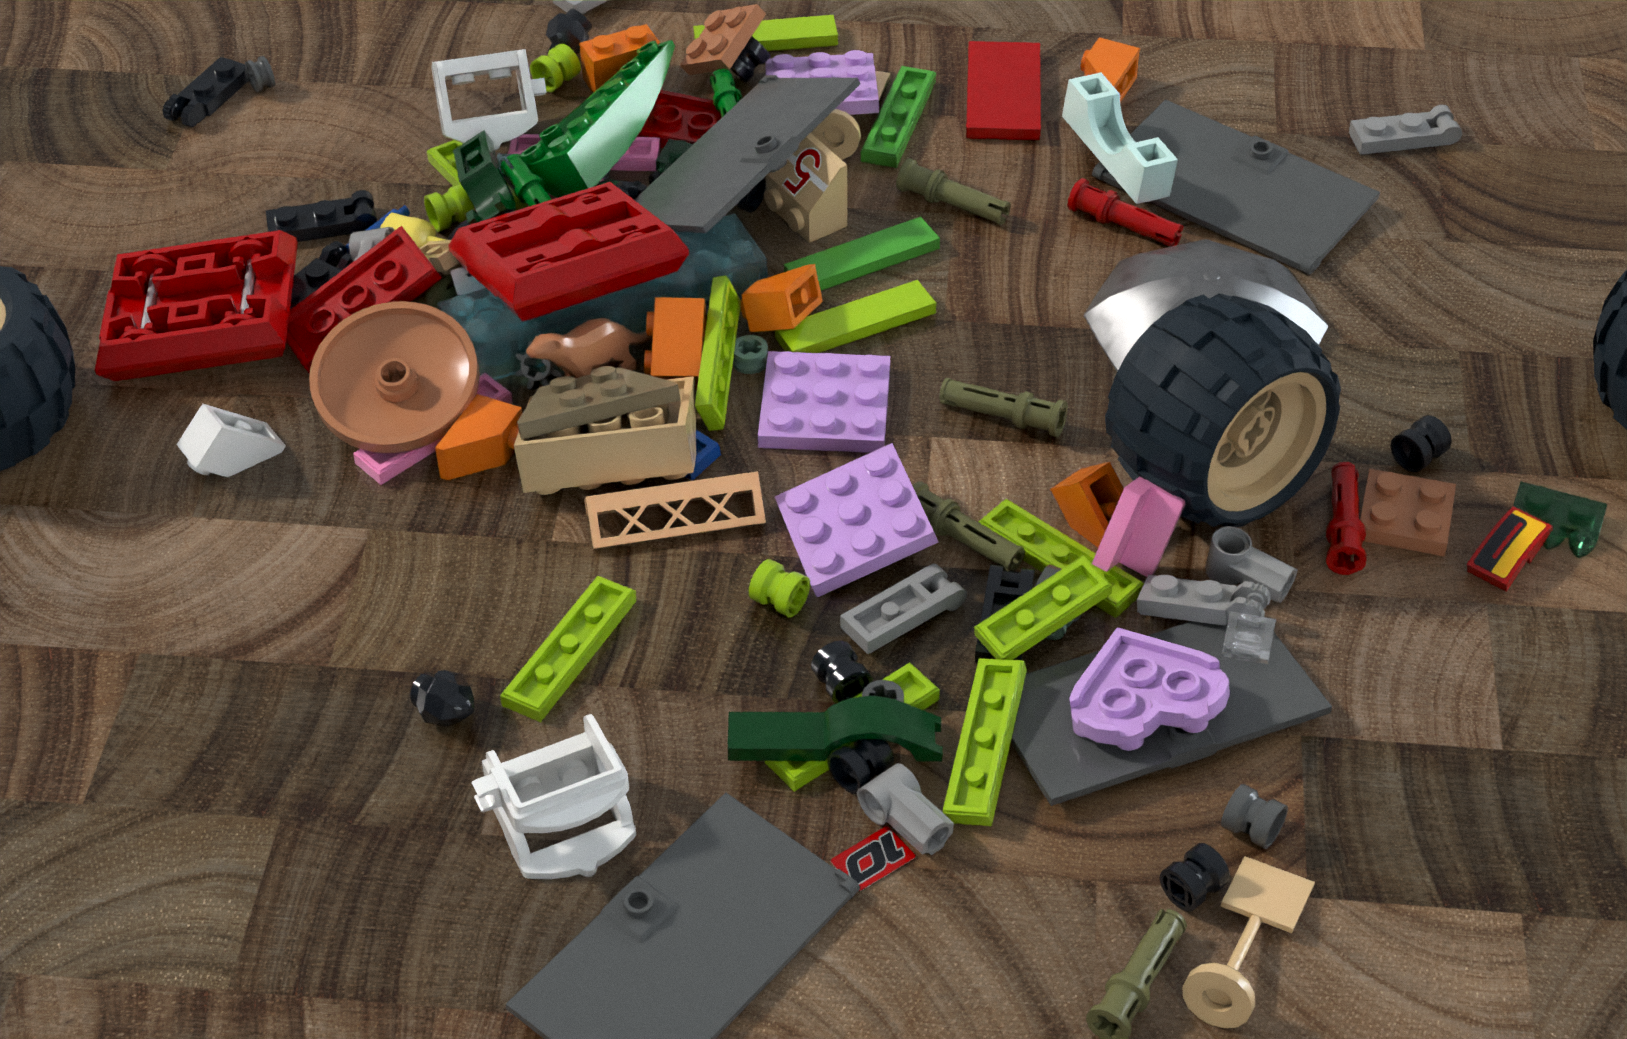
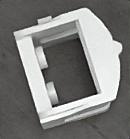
[431,49,547,151]
[472,714,636,879]

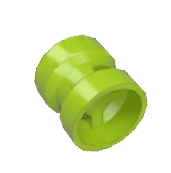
[530,44,581,93]
[424,184,475,232]
[749,559,811,617]

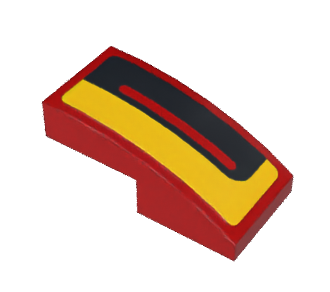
[1466,506,1553,592]

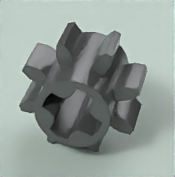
[515,341,565,390]

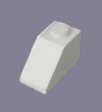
[176,404,286,477]

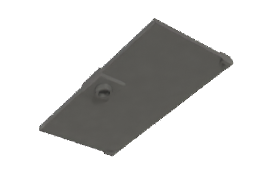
[634,75,860,233]
[1092,99,1380,275]
[1011,618,1332,806]
[506,792,860,1039]

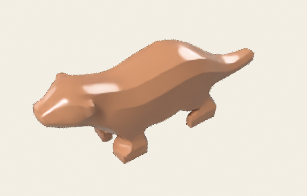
[526,318,653,378]

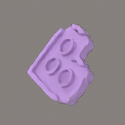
[1069,627,1230,751]

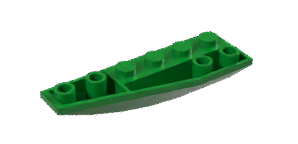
[521,40,675,198]

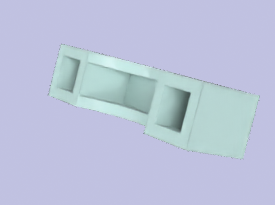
[1062,72,1178,204]

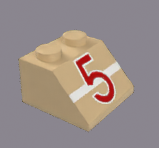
[764,133,847,243]

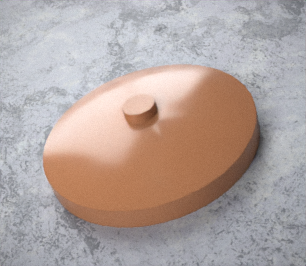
[309,301,480,453]

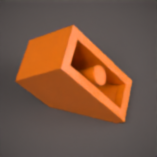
[1080,37,1140,102]
[741,264,823,332]
[435,394,522,480]
[1050,462,1124,547]

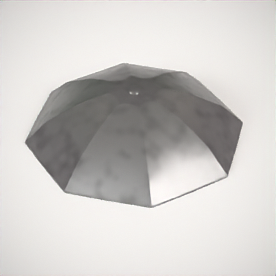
[1084,239,1328,372]

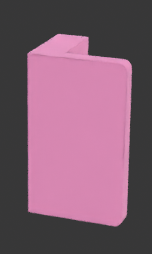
[1092,476,1185,577]

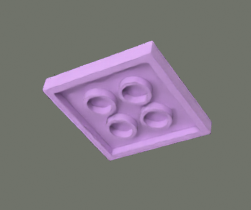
[765,50,879,115]
[758,351,890,453]
[774,443,938,597]

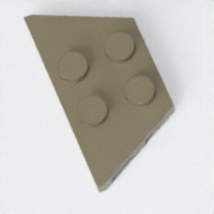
[517,366,681,440]

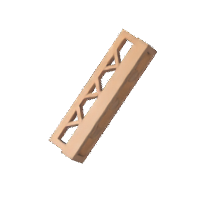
[584,471,766,549]

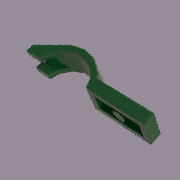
[453,130,516,225]
[727,696,943,762]

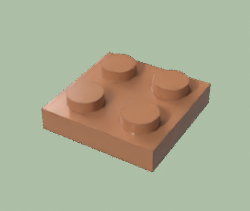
[680,4,766,75]
[1360,468,1456,556]

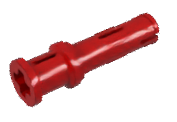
[1067,178,1184,247]
[1326,462,1367,575]

